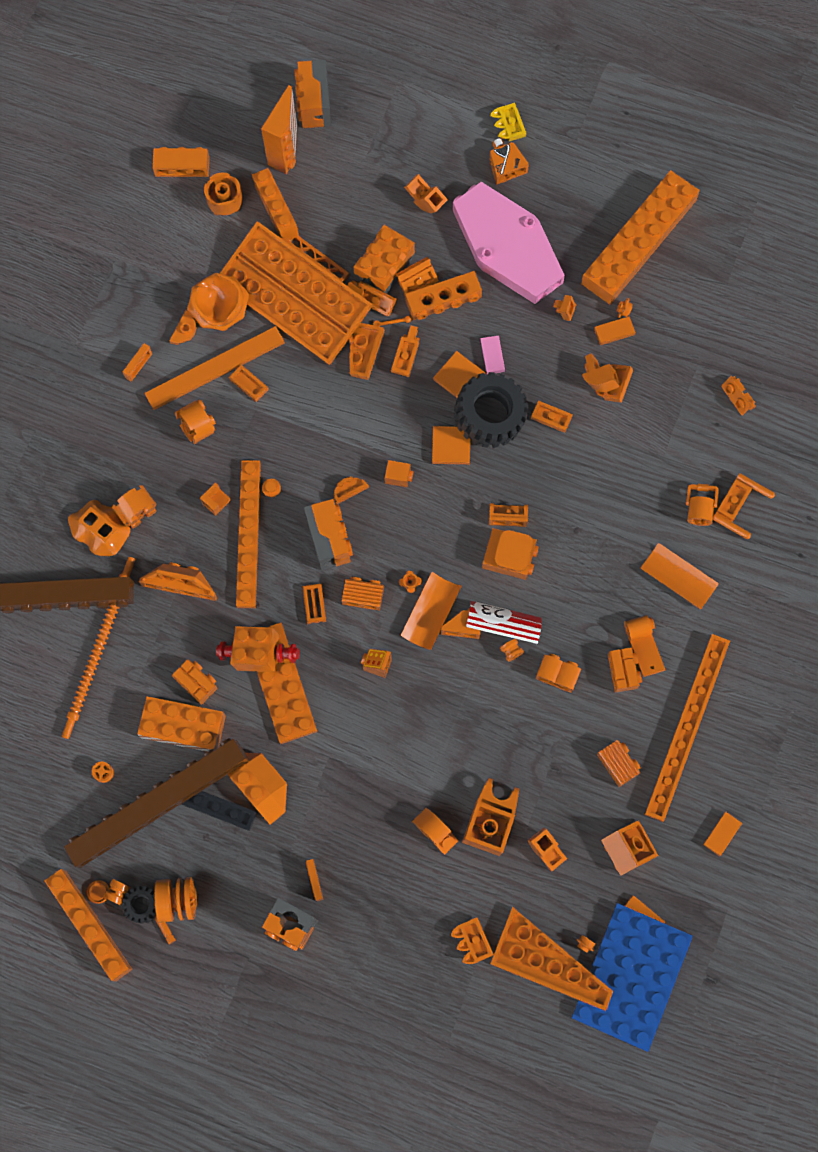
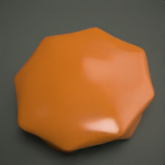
[187,273,249,331]

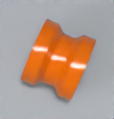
[500,639,524,662]
[92,761,114,783]

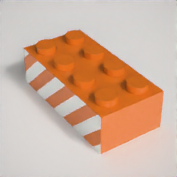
[137,696,226,752]

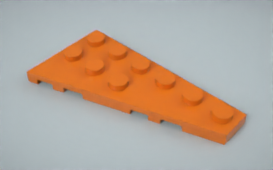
[491,907,613,1011]

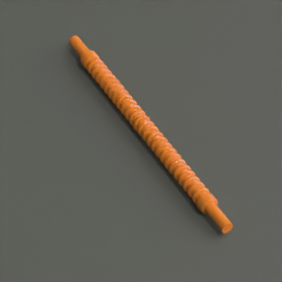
[61,557,136,740]

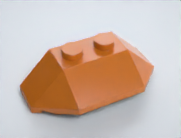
[139,562,217,601]
[228,753,287,825]

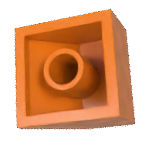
[601,821,659,876]

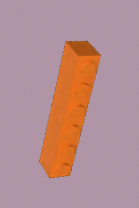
[45,869,133,982]

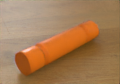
[155,915,176,944]

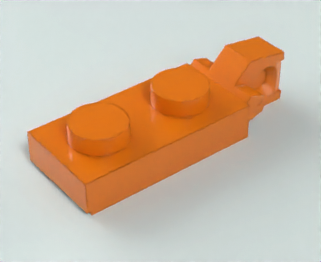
[347,280,397,316]
[391,325,420,377]

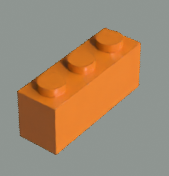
[153,147,210,177]

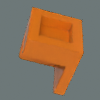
[200,483,231,516]

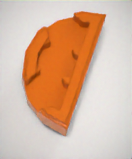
[169,310,197,345]
[334,476,369,504]

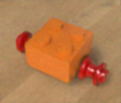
[216,626,300,672]

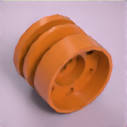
[155,877,197,923]

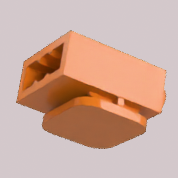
[482,528,539,580]

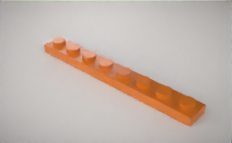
[236,461,261,608]

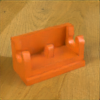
[489,503,528,527]

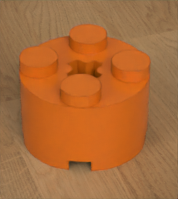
[204,172,243,216]
[175,399,216,444]
[112,485,157,529]

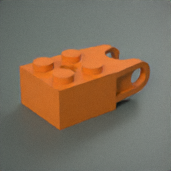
[462,778,519,856]

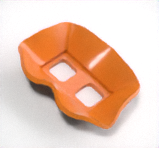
[68,500,131,556]

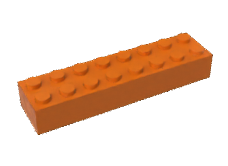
[581,170,700,305]

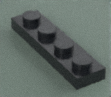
[180,791,257,831]

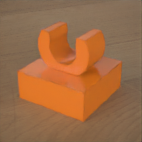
[553,295,576,321]

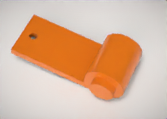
[624,615,666,677]

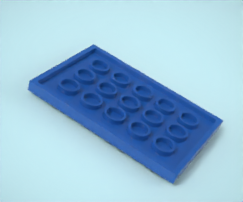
[571,903,693,1052]

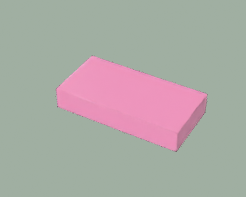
[480,336,505,375]

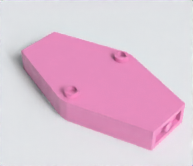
[453,182,565,304]

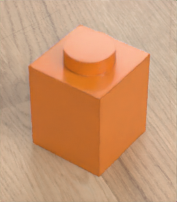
[385,460,414,487]

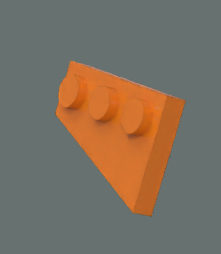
[349,323,385,380]

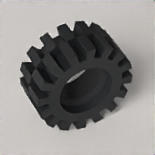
[122,886,156,924]

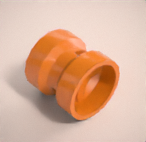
[103,879,131,906]

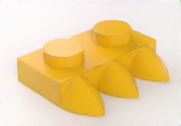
[490,103,526,142]

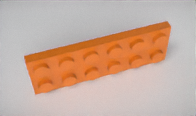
[257,623,317,745]

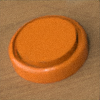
[87,880,110,904]

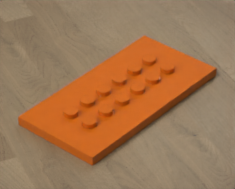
[220,221,373,365]

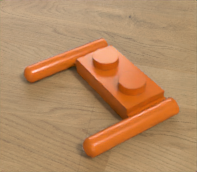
[713,473,775,539]

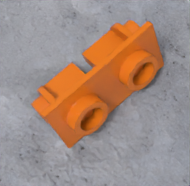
[721,376,756,416]

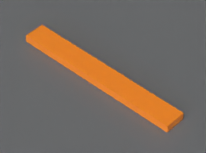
[145,326,285,410]

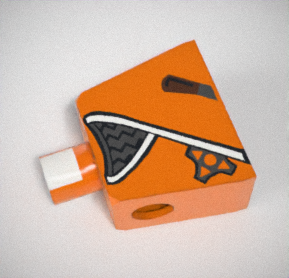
[489,139,529,185]

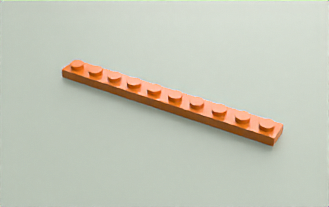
[644,634,730,822]

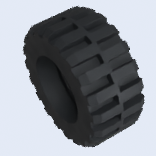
[454,372,528,448]

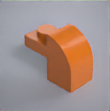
[404,174,448,213]
[582,353,620,392]
[412,808,458,855]
[528,828,567,871]

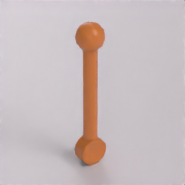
[373,316,411,327]

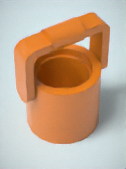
[686,483,719,526]

